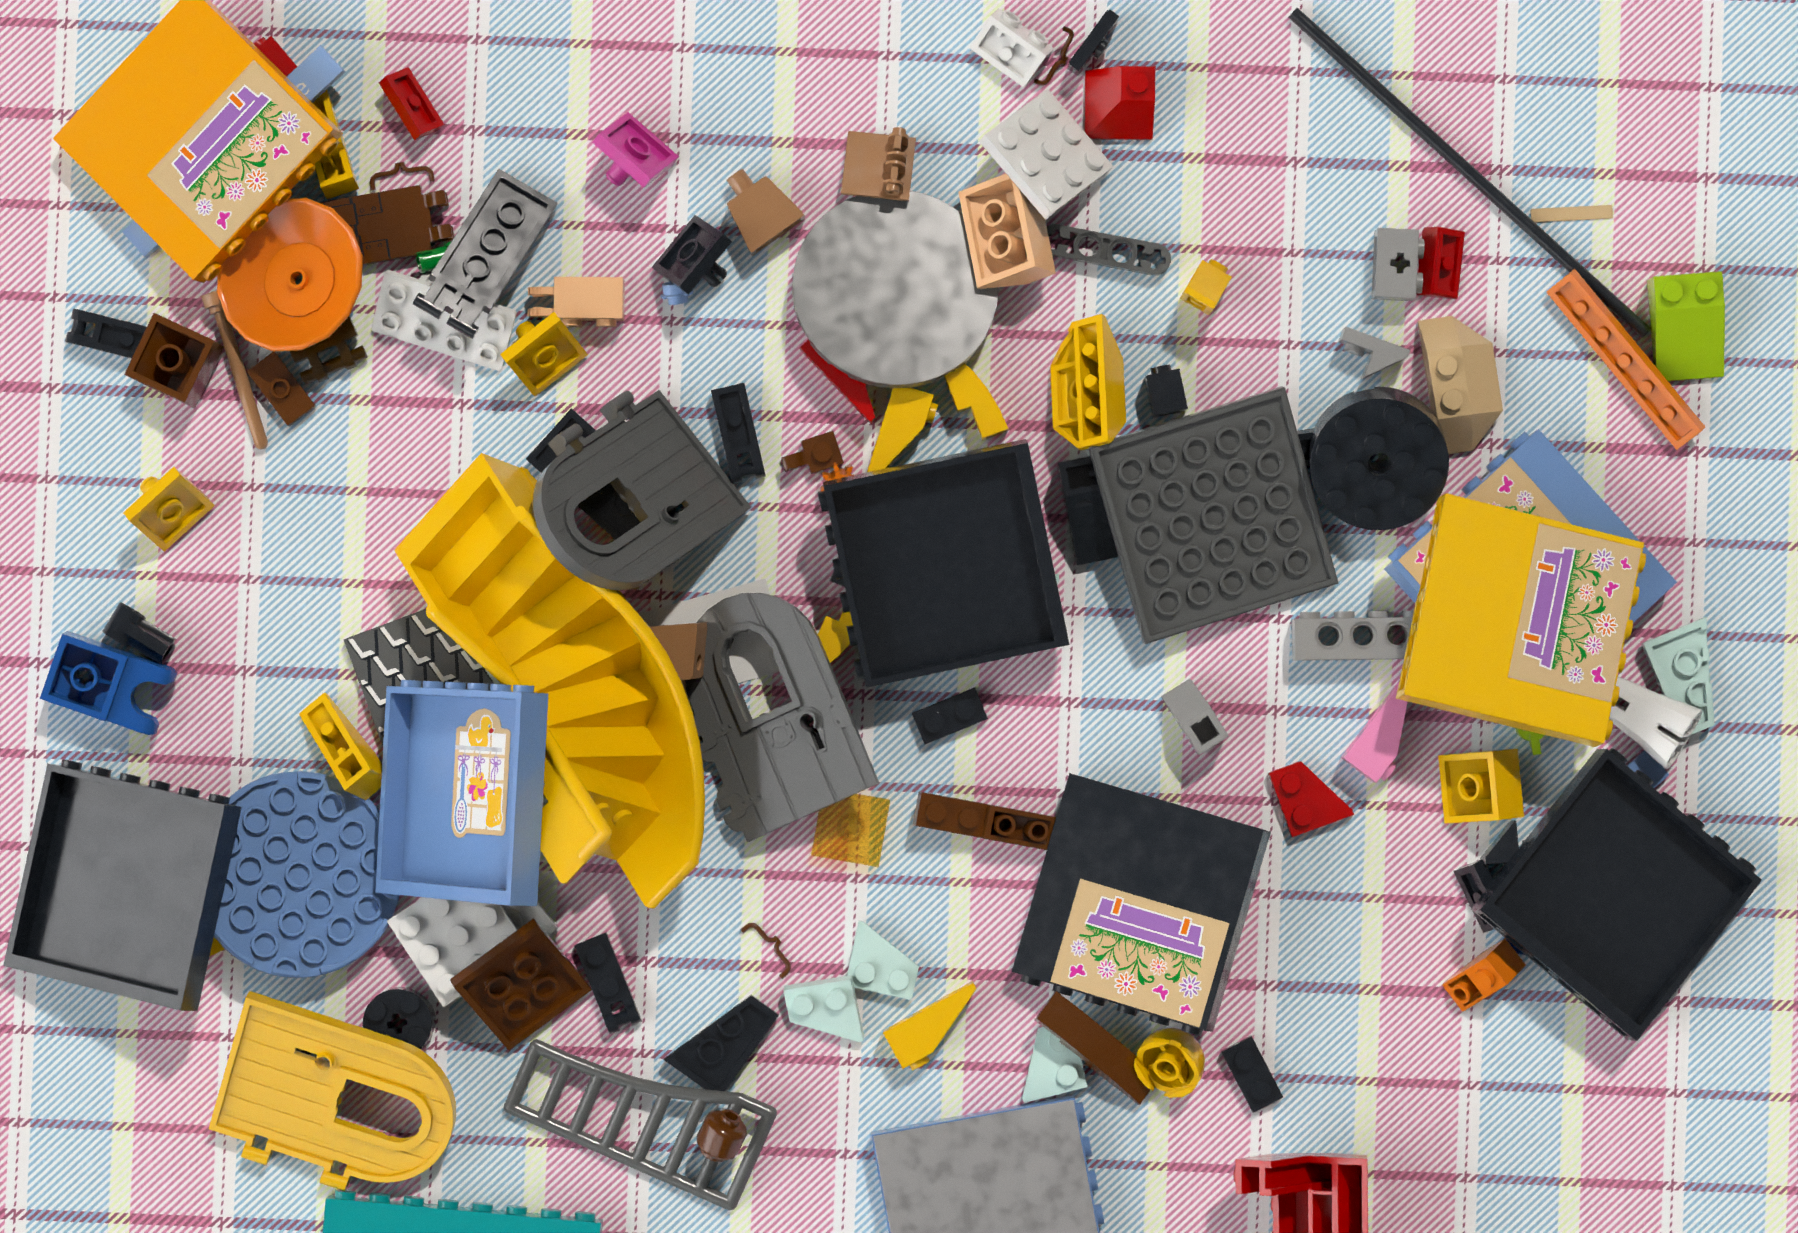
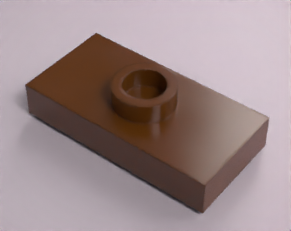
[247,352,316,427]

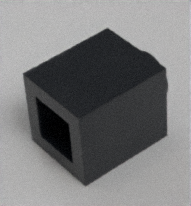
[1144,364,1188,418]

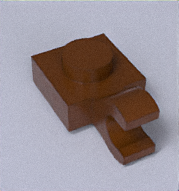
[781,431,844,474]

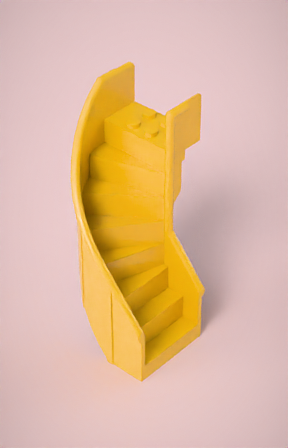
[394,453,705,909]

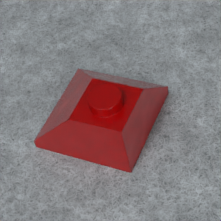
[1084,66,1156,140]

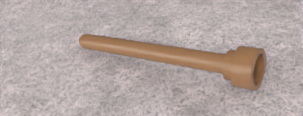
[201,290,268,450]

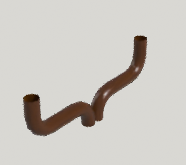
[1034,26,1074,86]
[370,162,435,190]
[740,923,791,979]

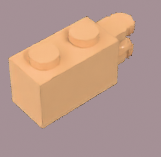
[528,277,625,328]

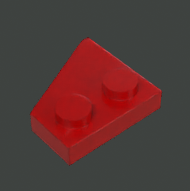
[1268,761,1354,837]

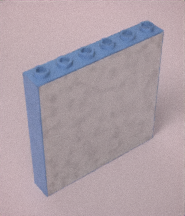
[871,1095,1105,1233]

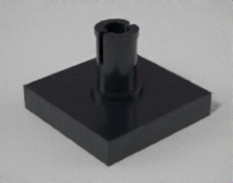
[652,215,732,295]

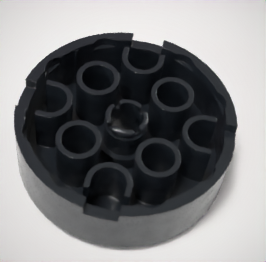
[1309,387,1449,530]

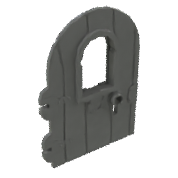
[685,593,879,842]

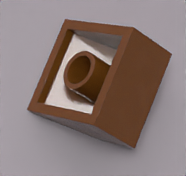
[124,313,224,409]

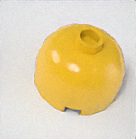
[1134,1027,1205,1098]

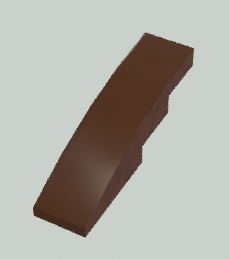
[1034,991,1150,1105]

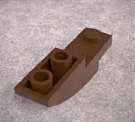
[912,791,1056,850]

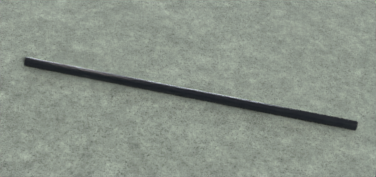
[1288,7,1652,338]

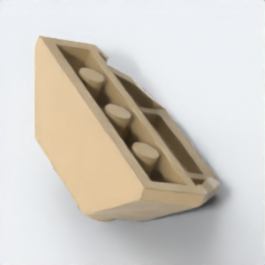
[1417,316,1503,455]

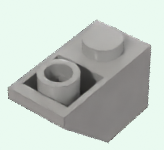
[1161,679,1229,755]

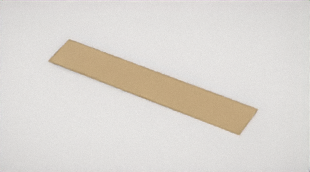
[1531,205,1613,222]

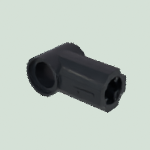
[102,602,176,664]

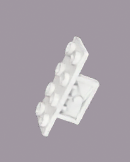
[372,270,517,371]

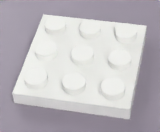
[979,88,1114,220]
[387,897,518,1008]

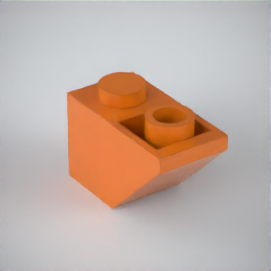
[1442,938,1526,1012]

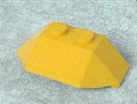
[1050,314,1126,450]

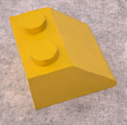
[1438,749,1524,824]

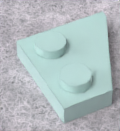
[847,921,919,1000]
[783,975,864,1042]
[1022,1026,1088,1103]

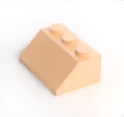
[958,173,1056,289]

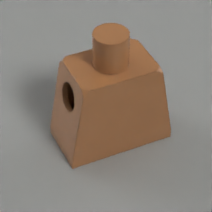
[726,169,805,256]
[649,622,707,692]

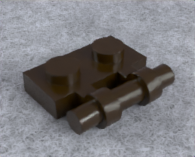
[290,316,368,385]

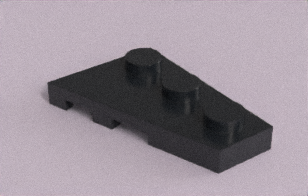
[663,994,779,1091]

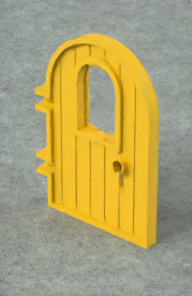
[209,991,456,1191]

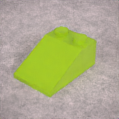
[1647,271,1725,381]

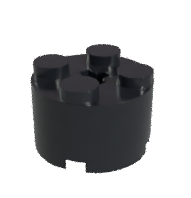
[363,987,436,1049]

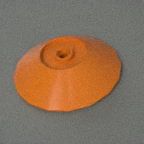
[217,198,363,352]

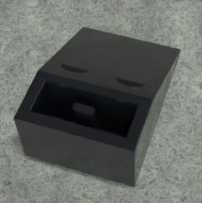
[1057,456,1118,566]

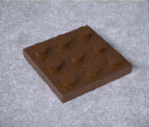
[450,918,592,1050]

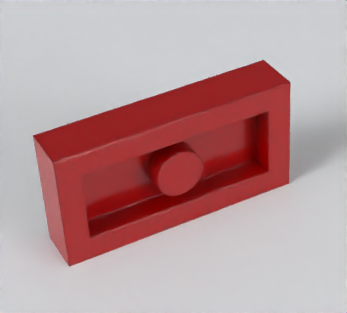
[378,67,445,141]

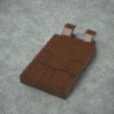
[319,185,454,266]

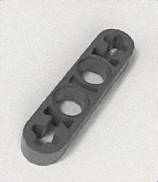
[1047,224,1171,276]

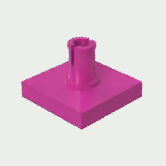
[592,112,679,188]

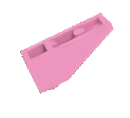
[1340,680,1408,783]

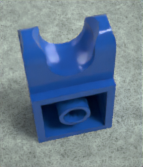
[39,631,178,735]

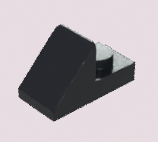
[1480,820,1525,864]

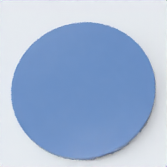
[214,771,400,978]

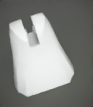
[1609,677,1702,769]

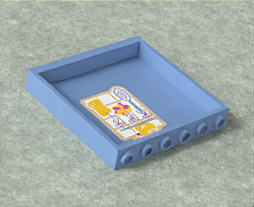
[375,680,548,906]

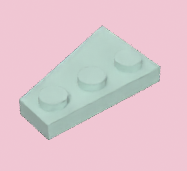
[1641,617,1715,735]

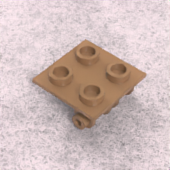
[841,127,916,201]

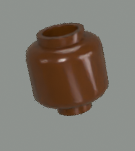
[697,1109,747,1162]

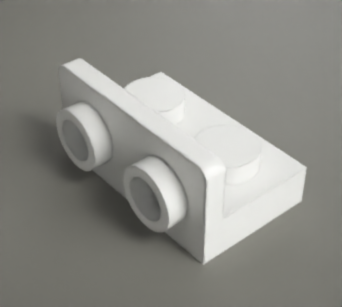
[969,9,1053,88]

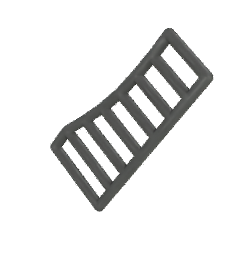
[504,1039,777,1211]

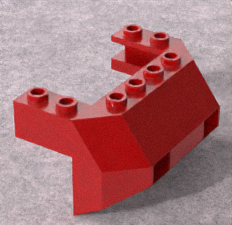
[1233,1153,1368,1233]

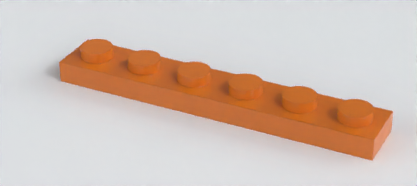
[1546,269,1705,450]

